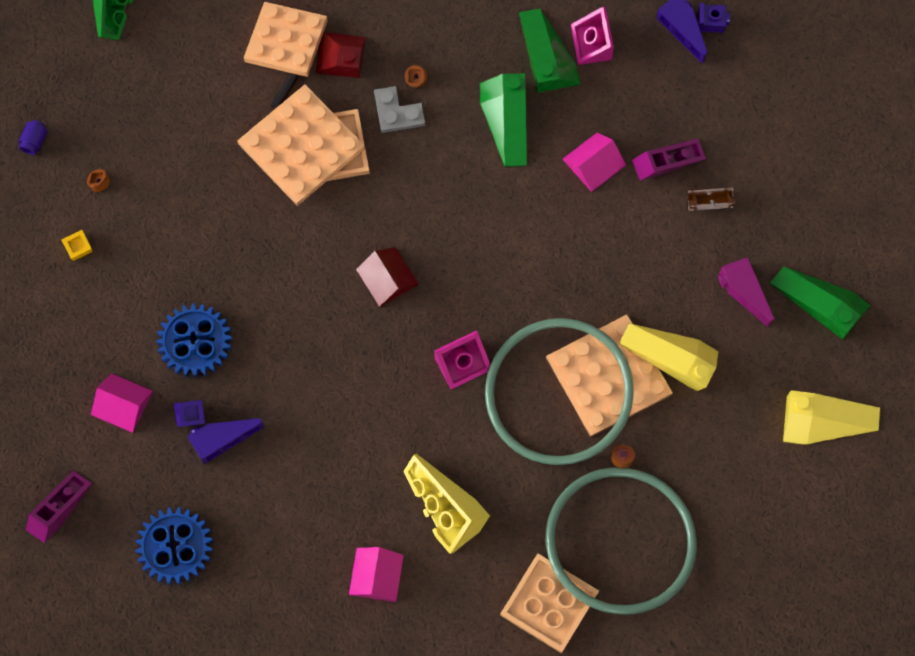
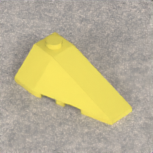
[619,324,718,391]
[783,390,880,445]
[404,454,490,554]

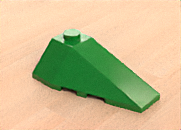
[93,0,133,40]
[519,8,580,93]
[480,73,527,167]
[770,266,871,340]

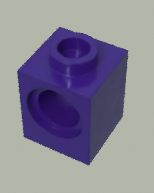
[174,400,205,427]

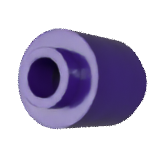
[18,120,48,155]

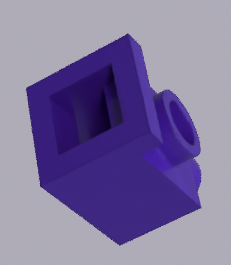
[698,3,730,33]

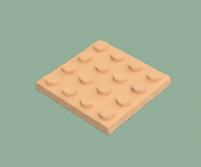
[237,85,365,206]
[546,315,673,437]

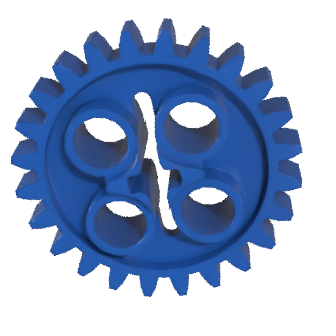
[156,303,233,378]
[135,507,213,585]

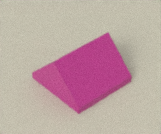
[571,7,614,65]
[563,133,626,192]
[435,331,490,389]
[91,373,153,433]
[349,547,404,602]

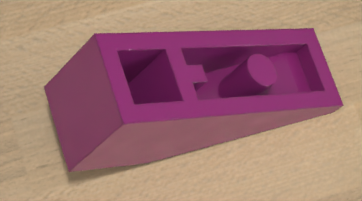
[632,138,706,181]
[718,257,774,327]
[26,470,92,543]

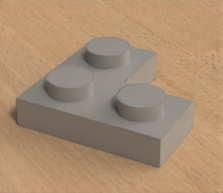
[374,86,425,133]

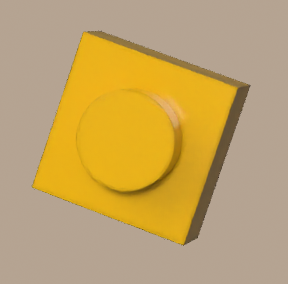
[62,230,93,262]

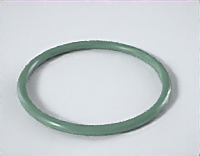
[485,318,634,465]
[545,467,697,615]

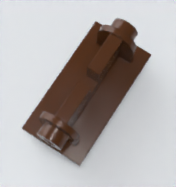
[688,187,736,211]

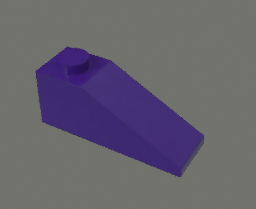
[656,0,707,63]
[187,418,264,464]

